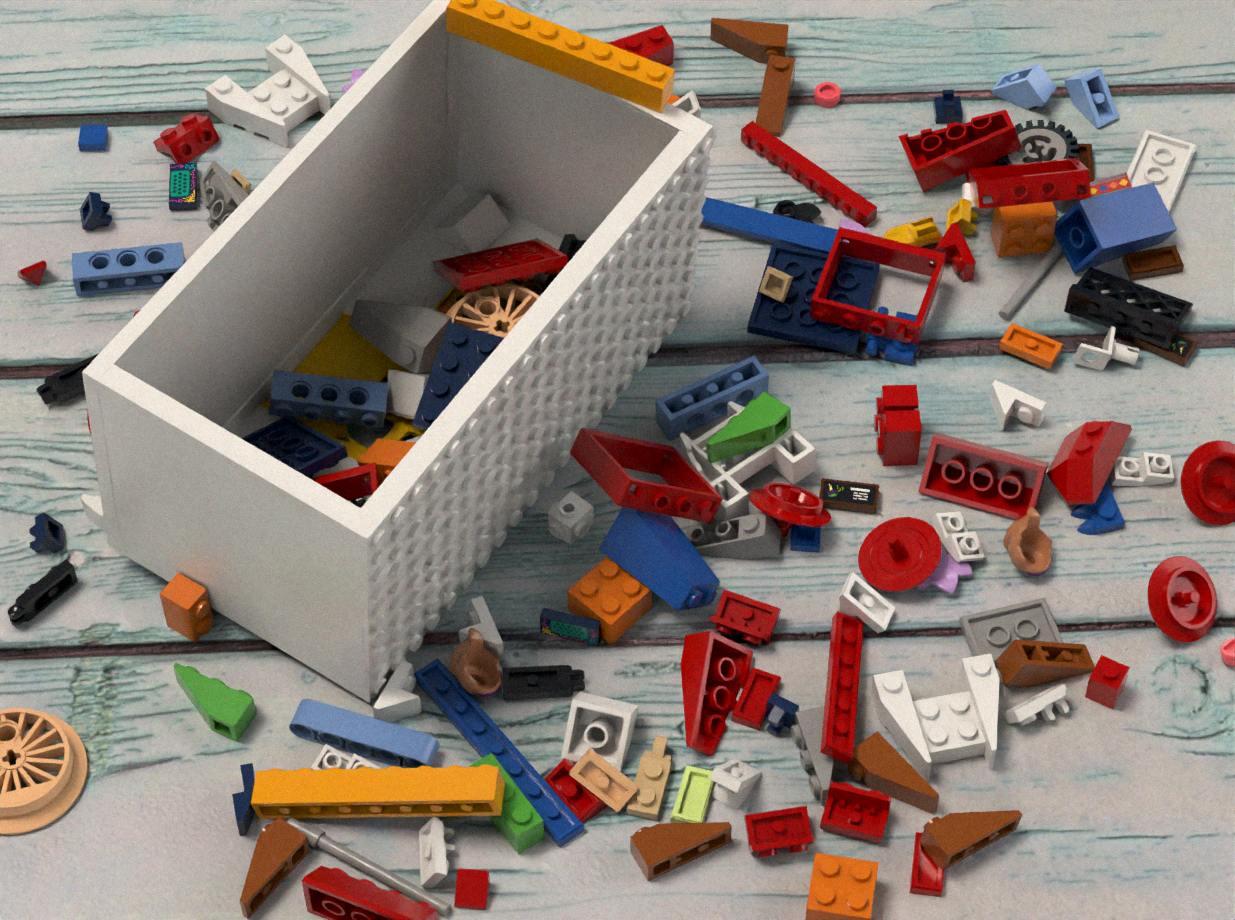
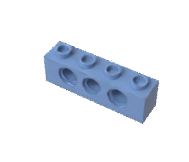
[72,242,186,296]
[656,356,769,441]
[269,370,388,428]

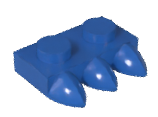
[1070,480,1125,535]

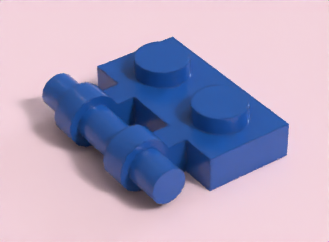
[866,306,917,366]

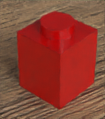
[1085,655,1130,709]

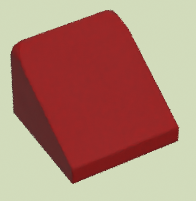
[454,868,490,910]

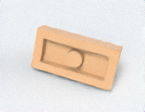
[569,748,638,813]

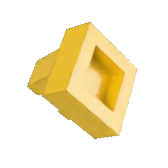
[946,198,978,236]

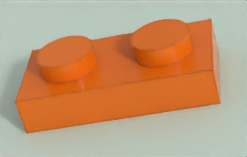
[999,323,1063,370]

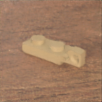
[627,735,672,820]

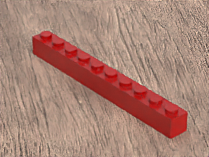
[741,121,877,227]

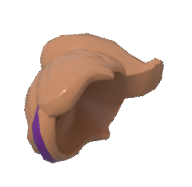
[1003,507,1052,577]
[449,628,502,698]

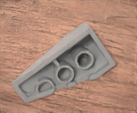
[199,161,249,232]
[349,300,452,374]

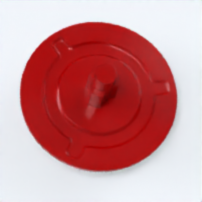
[1180,440,1235,525]
[749,483,831,537]
[858,517,942,592]
[1148,556,1217,643]

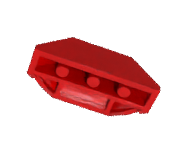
[1046,421,1132,505]

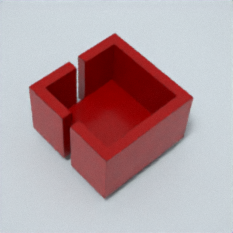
[874,385,922,466]

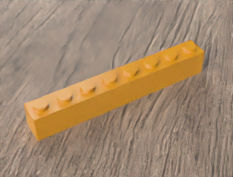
[446,0,675,113]
[251,764,505,819]

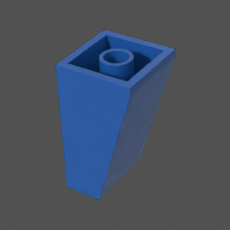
[1054,182,1177,274]
[599,507,720,610]

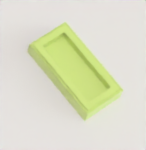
[670,765,715,823]

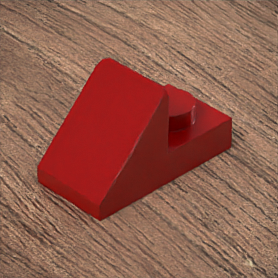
[933,222,976,282]

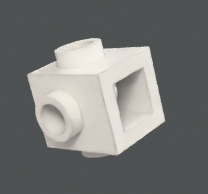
[548,491,594,545]

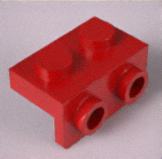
[153,114,220,164]
[710,589,781,646]
[820,782,891,844]
[744,806,815,858]

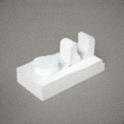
[1003,684,1069,726]
[419,817,455,889]

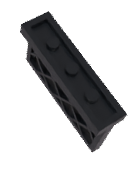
[1064,267,1193,349]

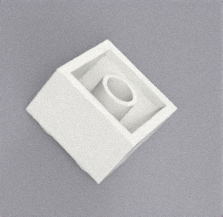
[561,692,639,772]

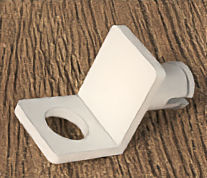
[1073,326,1139,371]

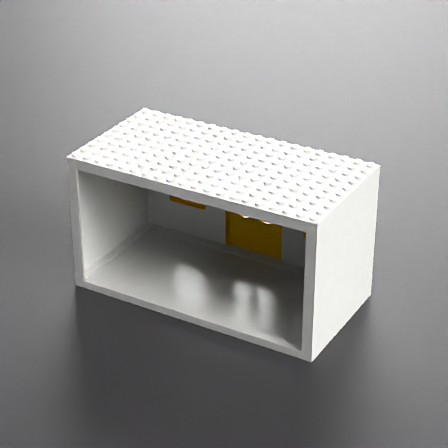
[82,0,714,703]

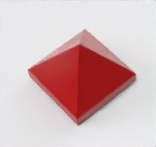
[17,260,47,286]

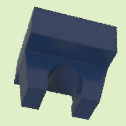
[933,89,963,124]
[80,192,112,231]
[29,513,64,553]
[766,693,799,736]

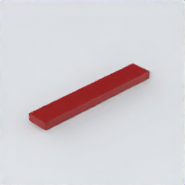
[820,611,864,764]

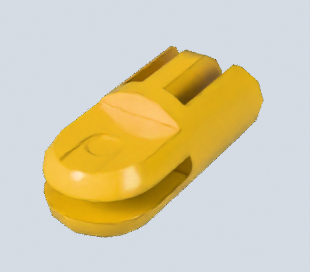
[883,216,942,247]

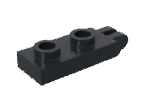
[36,353,99,404]
[8,559,78,626]
[502,665,585,700]

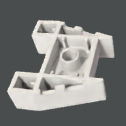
[205,35,331,147]
[680,401,816,521]
[871,653,1000,781]

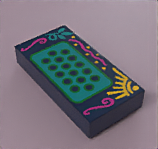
[169,163,198,210]
[540,608,601,646]

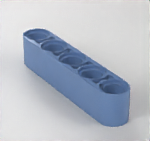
[289,699,440,768]

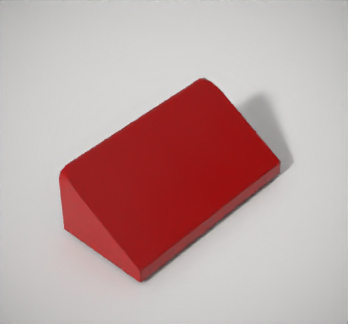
[544,758,609,823]

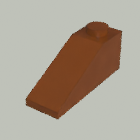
[710,18,789,64]
[756,55,796,137]
[995,640,1095,687]
[847,731,939,814]
[920,810,1022,870]
[240,816,310,919]
[630,822,732,881]

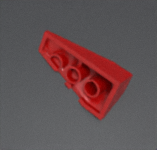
[681,631,753,756]

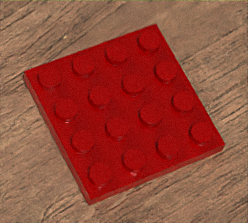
[433,238,568,293]

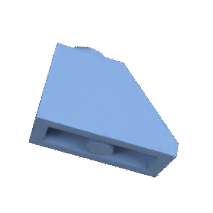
[991,63,1057,109]
[1064,69,1119,128]

